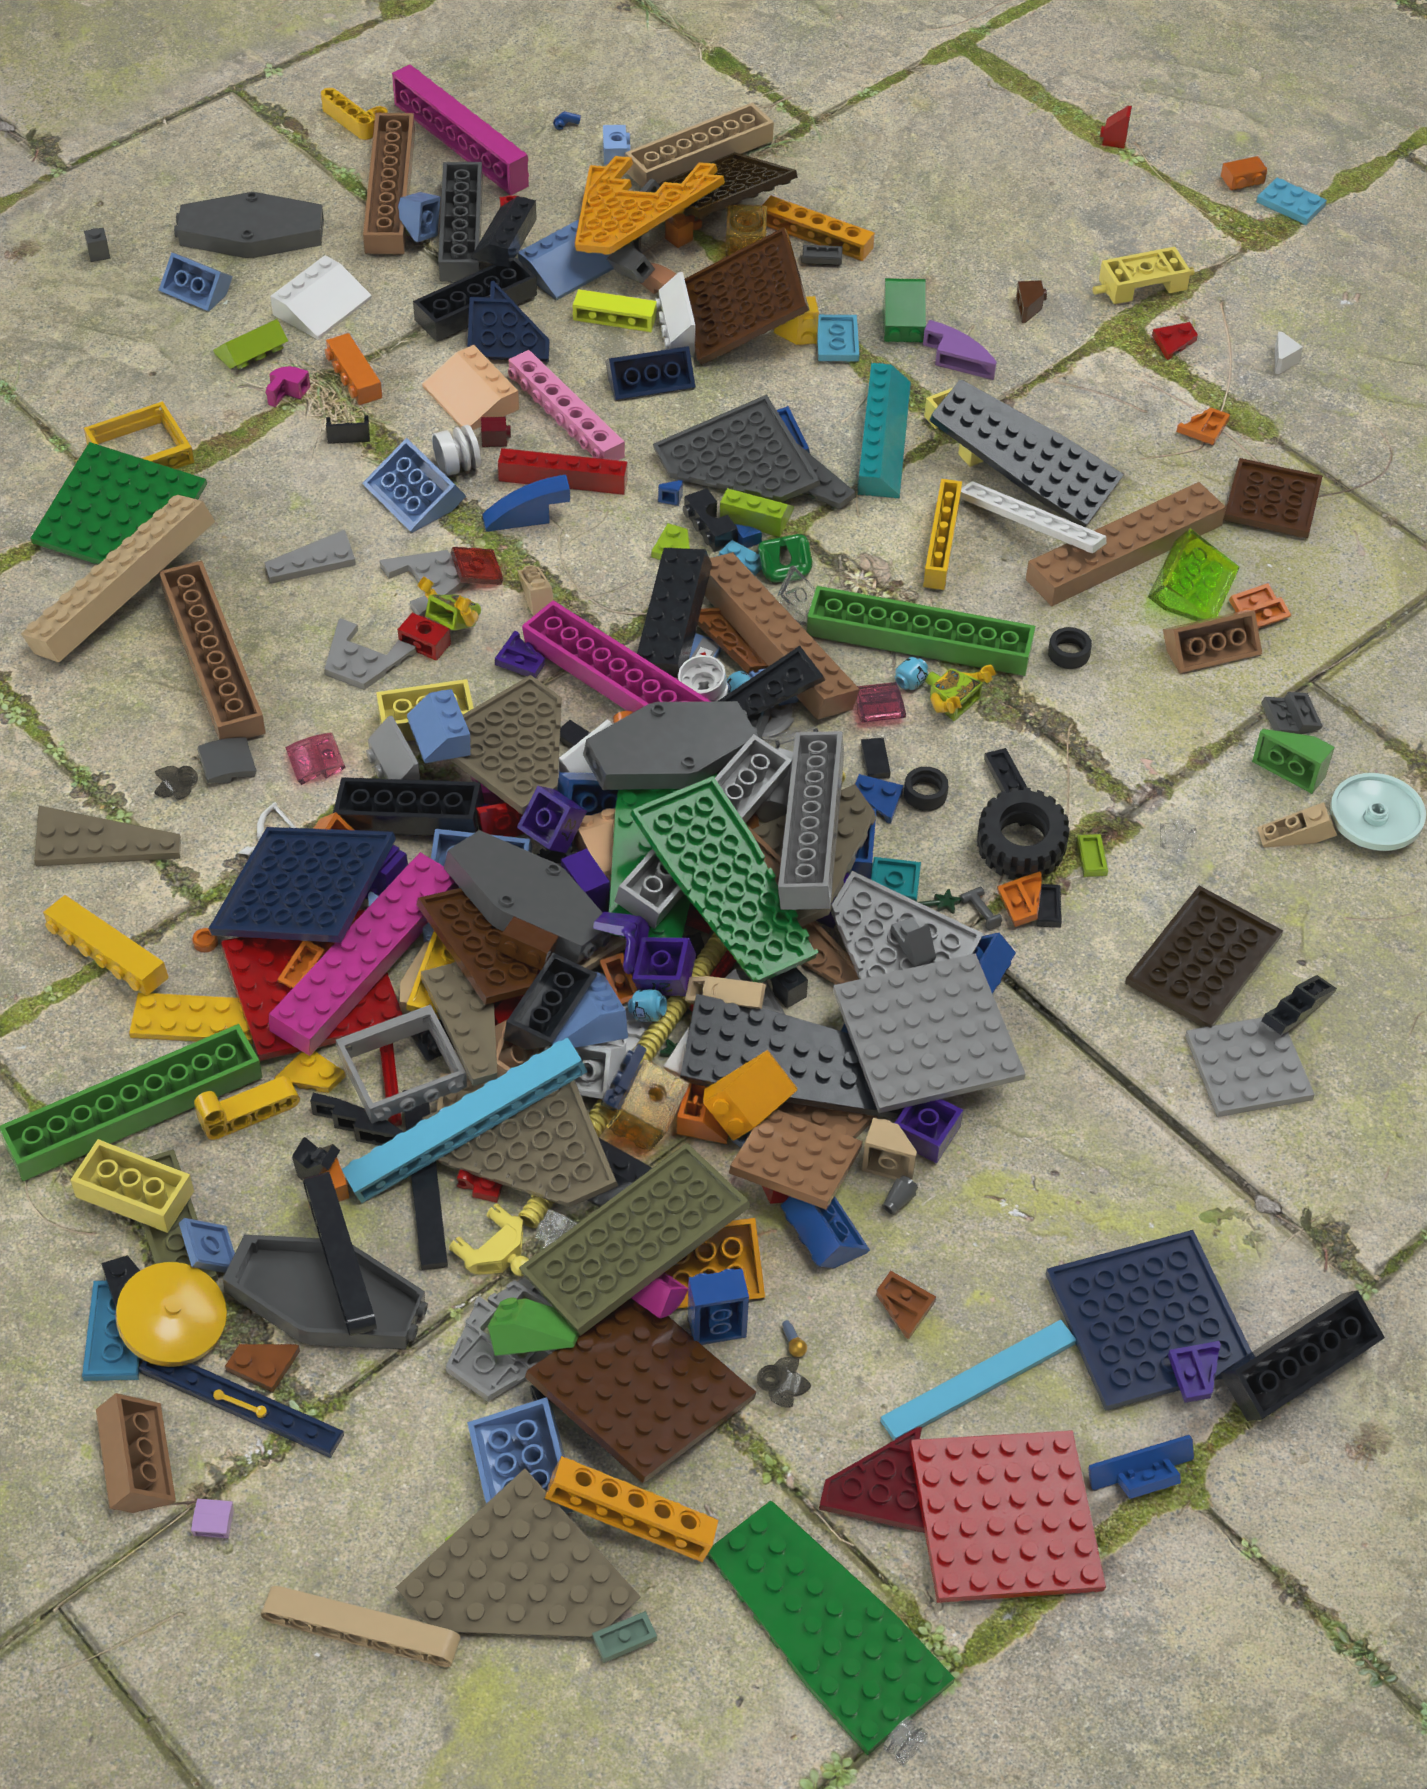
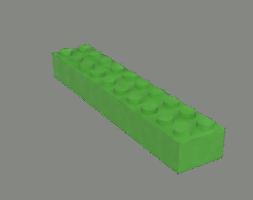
[806,586,1036,676]
[0,1024,263,1181]

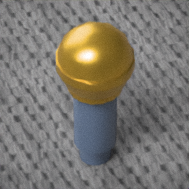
[782,1320,807,1357]

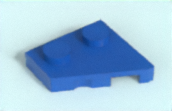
[855,774,904,824]

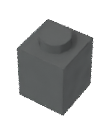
[84,227,111,262]

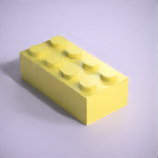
[376,679,473,741]
[70,1139,194,1233]

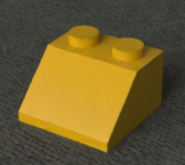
[774,296,819,345]

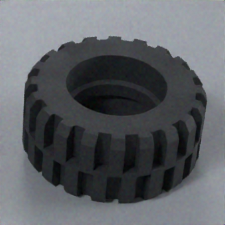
[977,787,1070,880]

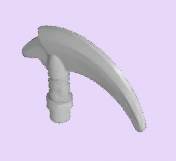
[761,704,794,739]

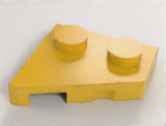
[274,1051,346,1093]

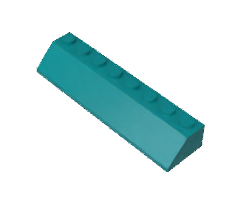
[857,363,911,499]

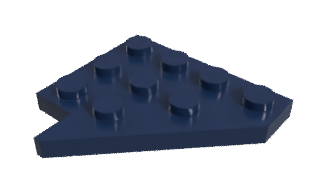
[467,281,550,362]

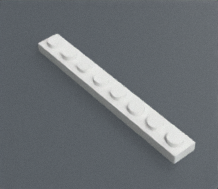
[960,481,1106,554]

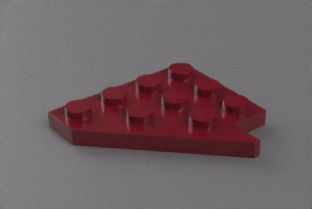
[819,1427,925,1533]

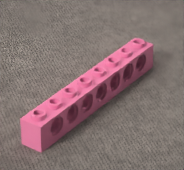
[508,350,625,460]

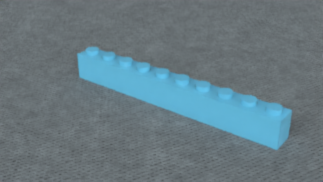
[342,1038,588,1203]

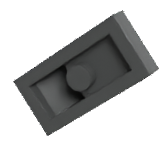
[890,917,936,967]

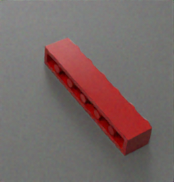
[498,448,628,495]

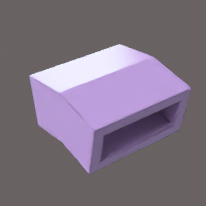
[191,1499,234,1539]

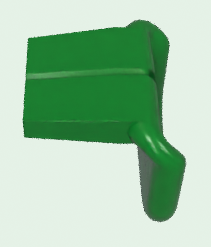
[758,534,813,583]

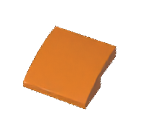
[1229,583,1291,628]

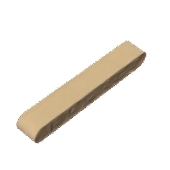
[261,1586,461,1667]

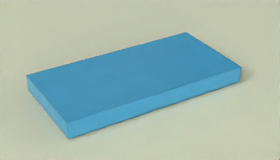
[82,1281,141,1381]

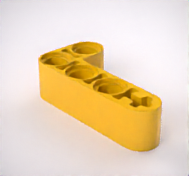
[321,88,388,140]
[194,1076,300,1140]

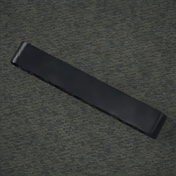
[303,1172,377,1337]

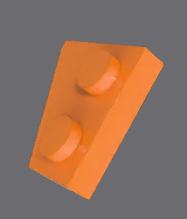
[1176,408,1230,445]
[997,871,1042,927]

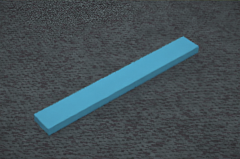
[880,1320,1076,1441]

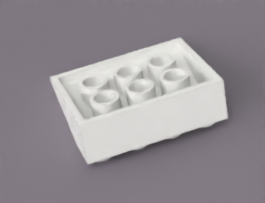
[270,255,372,340]

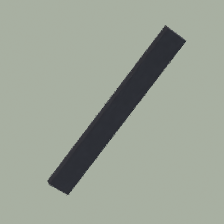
[402,1090,448,1270]

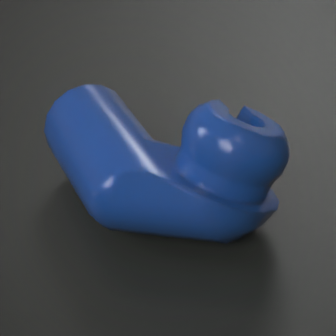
[553,111,581,130]

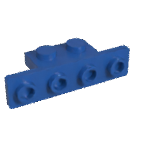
[1088,1435,1194,1499]

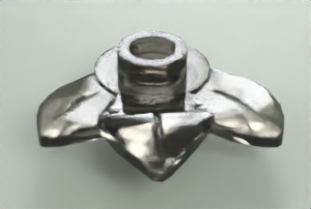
[154,766,198,800]
[757,1357,811,1408]

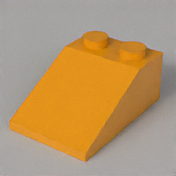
[703,1050,797,1141]

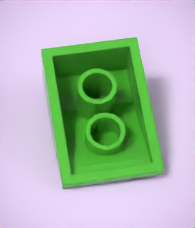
[1252,729,1335,794]
[488,1297,579,1356]

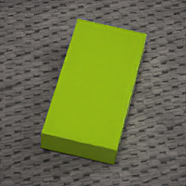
[1077,834,1108,877]

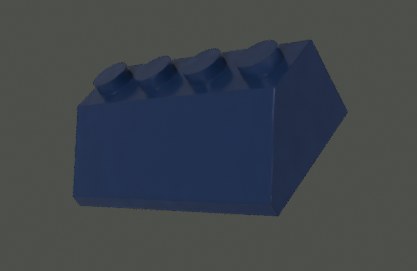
[605,346,696,400]

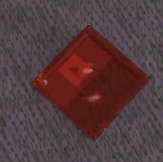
[450,547,504,585]

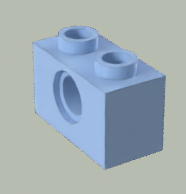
[603,125,631,164]

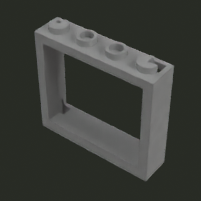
[336,1005,467,1123]

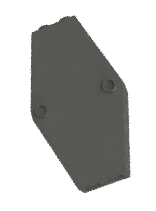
[174,192,324,258]
[583,701,758,790]
[444,830,611,963]
[223,1235,428,1350]

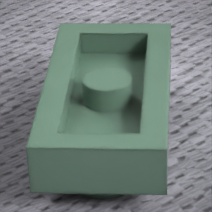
[592,1611,657,1663]

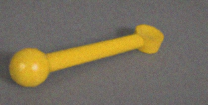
[213,1389,267,1418]

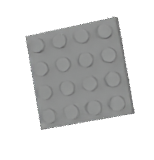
[1185,1017,1315,1117]

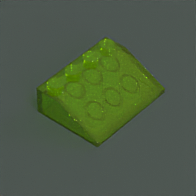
[1148,528,1240,621]

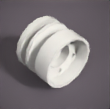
[432,425,481,476]
[678,655,729,702]

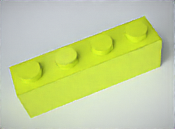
[573,289,657,332]

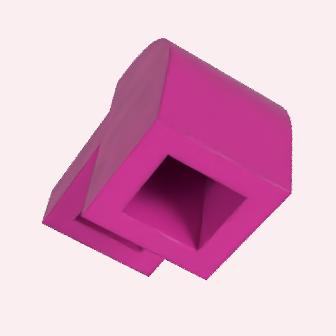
[265,366,310,407]

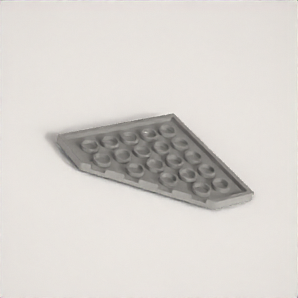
[831,871,983,979]

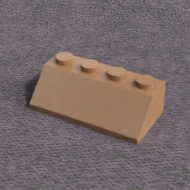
[1163,610,1262,673]
[96,1393,176,1513]

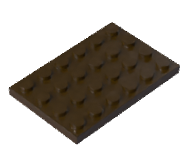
[1125,885,1283,1028]

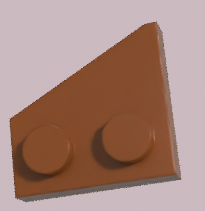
[876,1271,936,1339]
[225,1344,300,1393]

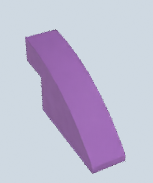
[923,320,997,380]

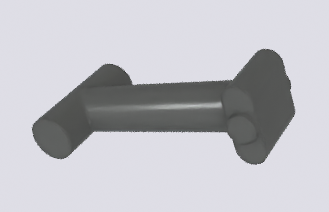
[959,886,1002,931]

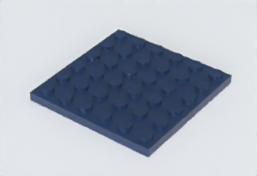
[208,827,396,943]
[1045,1230,1252,1411]

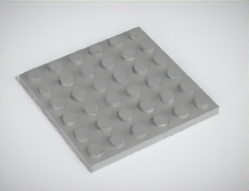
[833,953,1026,1113]

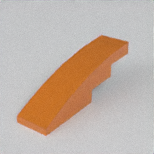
[277,917,356,989]

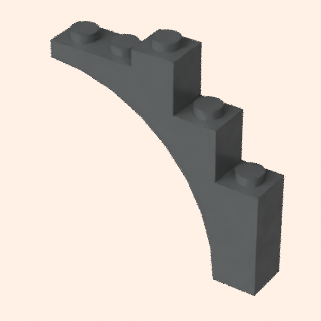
[607,178,660,283]

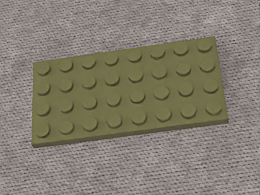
[519,1143,751,1336]

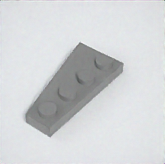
[264,530,356,584]

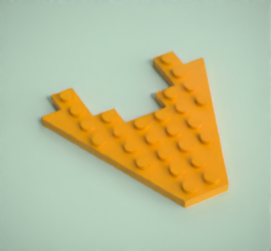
[575,156,725,255]

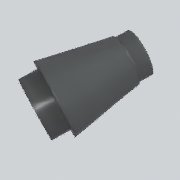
[882,1175,918,1215]

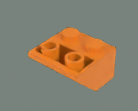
[677,1083,729,1144]

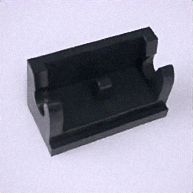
[326,415,370,444]

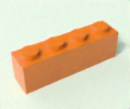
[325,333,382,405]

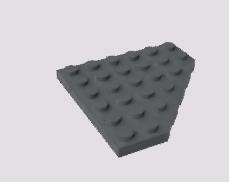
[653,394,820,502]

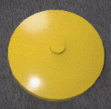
[116,1262,227,1367]

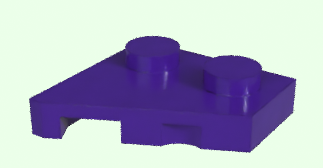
[495,630,545,678]
[1168,1341,1221,1403]

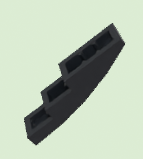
[1261,975,1337,1035]
[310,1092,404,1146]

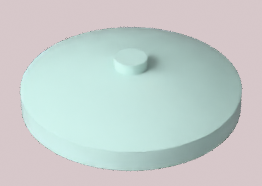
[1330,773,1426,851]

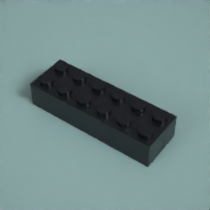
[413,257,537,342]
[637,548,712,678]
[333,777,484,835]
[1220,1290,1385,1421]

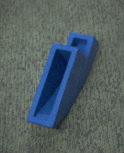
[482,475,570,532]

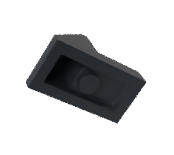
[292,1137,340,1180]

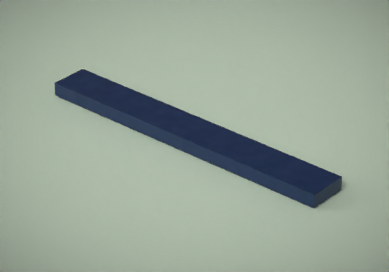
[139,1360,344,1458]

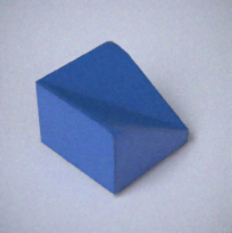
[658,480,683,506]
[736,524,762,548]

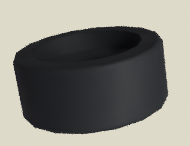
[1048,627,1092,669]
[904,767,949,811]

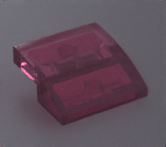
[856,682,906,723]
[285,733,346,785]

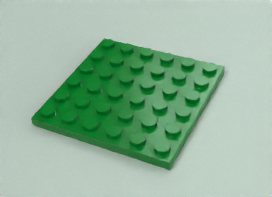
[30,442,207,582]

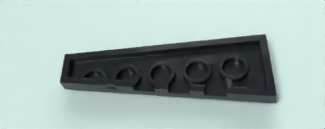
[717,646,825,719]

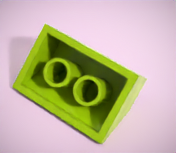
[213,319,288,370]
[720,488,794,537]

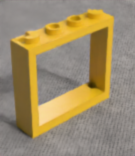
[84,401,194,469]

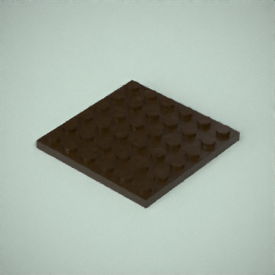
[658,152,798,219]

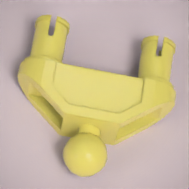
[449,1204,529,1276]

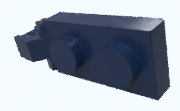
[601,1044,646,1112]

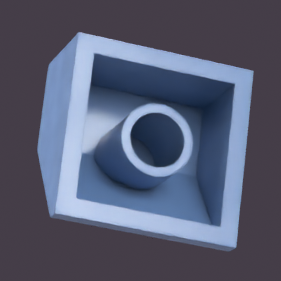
[398,192,441,242]

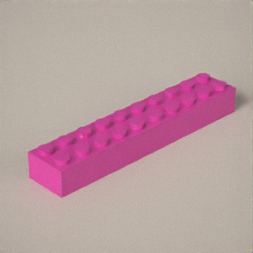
[392,64,529,195]
[522,600,711,712]
[269,852,459,1056]

